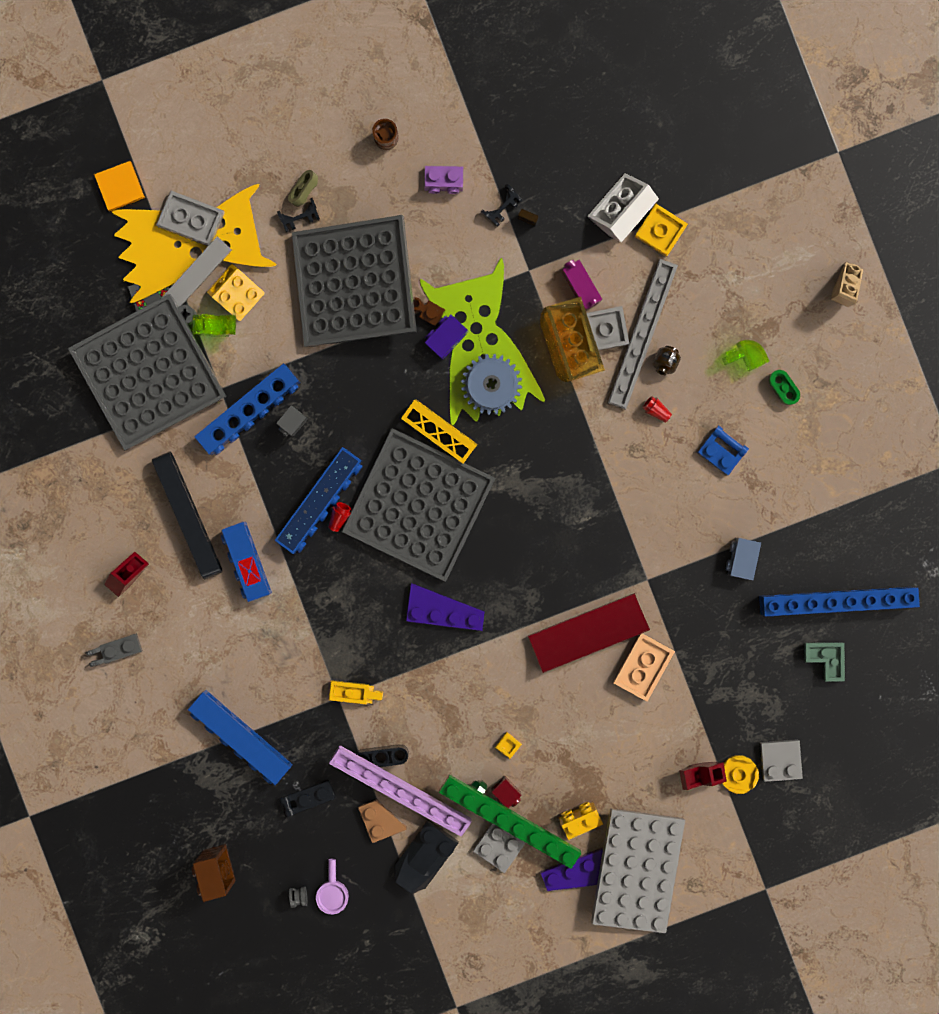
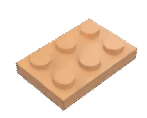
[613,633,675,702]

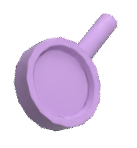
[316,859,349,914]

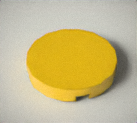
[722,755,759,794]

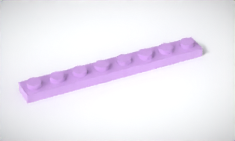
[329,745,472,837]

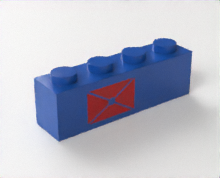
[221,522,272,602]

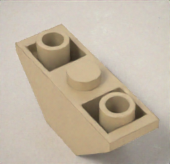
[831,262,863,307]

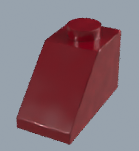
[104,552,149,597]

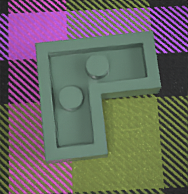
[804,642,845,682]

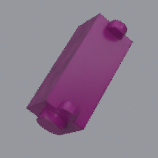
[562,259,603,312]

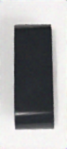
[355,744,409,767]

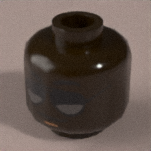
[653,346,681,376]

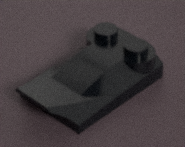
[394,820,459,894]

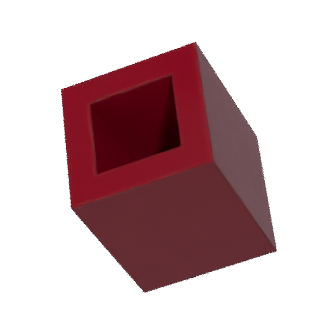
[491,776,522,808]

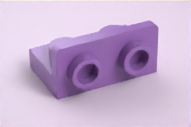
[424,166,463,194]

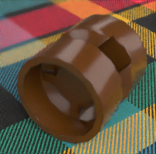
[372,119,399,150]

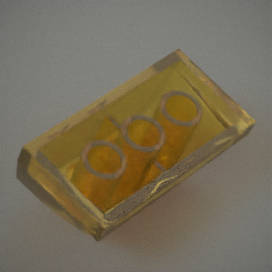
[540,297,605,382]

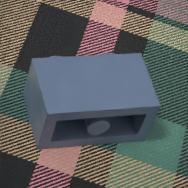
[726,537,761,580]

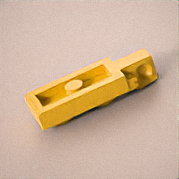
[329,680,383,704]

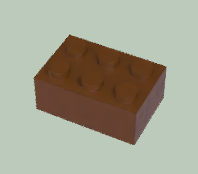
[192,844,236,902]

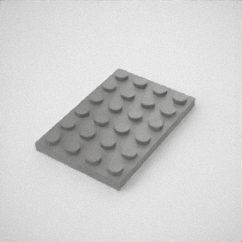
[591,808,685,933]

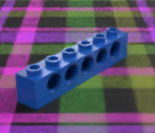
[194,363,301,455]

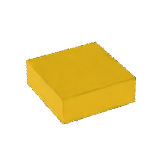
[495,732,522,759]

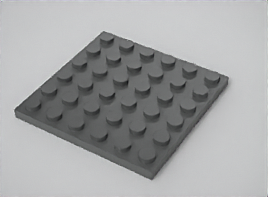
[292,215,417,347]
[68,294,227,451]
[342,428,496,582]

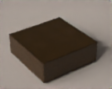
[518,209,538,226]

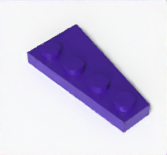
[406,583,485,631]
[540,847,603,891]

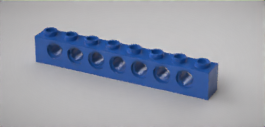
[759,587,920,616]

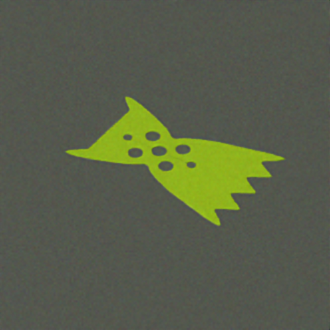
[420,258,545,425]

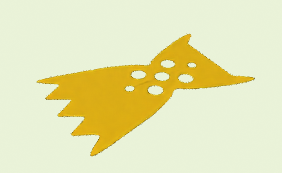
[112,184,277,303]

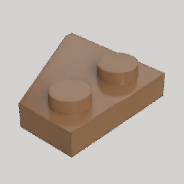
[358,799,407,843]

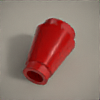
[643,396,672,423]
[328,502,351,532]

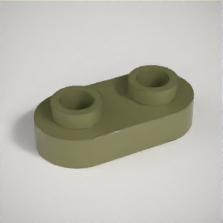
[288,170,318,207]

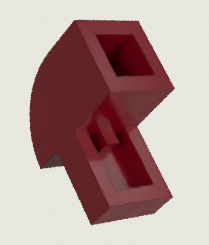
[679,762,727,790]

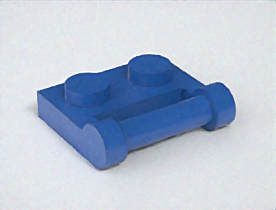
[697,425,749,476]

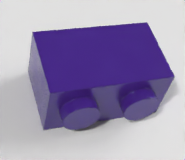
[425,315,469,360]

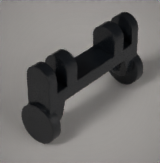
[481,184,523,227]
[277,197,320,233]

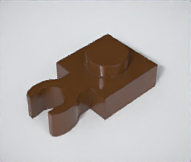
[414,297,446,327]

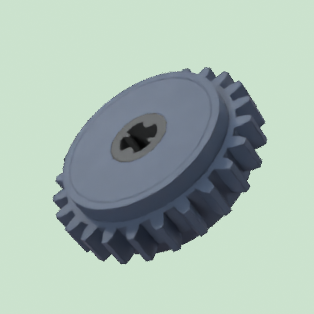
[461,354,522,415]

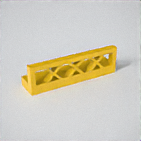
[401,400,478,464]

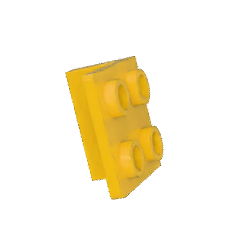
[207,264,264,321]
[559,802,603,840]

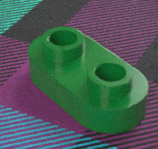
[769,370,800,405]

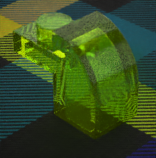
[193,314,236,337]
[722,340,770,371]

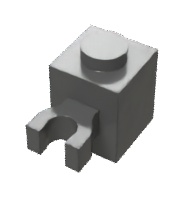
[277,405,308,436]

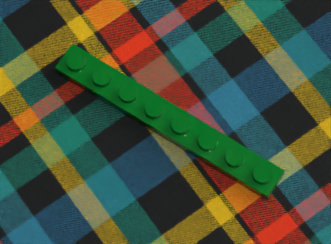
[439,774,581,869]

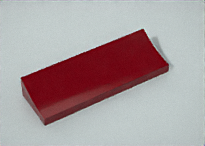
[528,593,650,673]

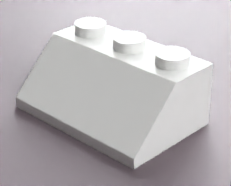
[588,173,659,242]

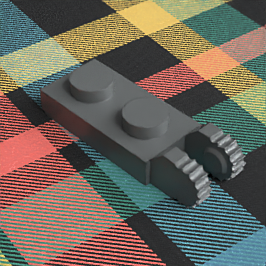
[85,633,143,667]

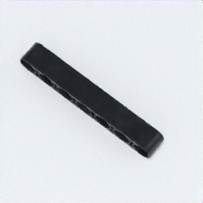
[152,451,223,580]

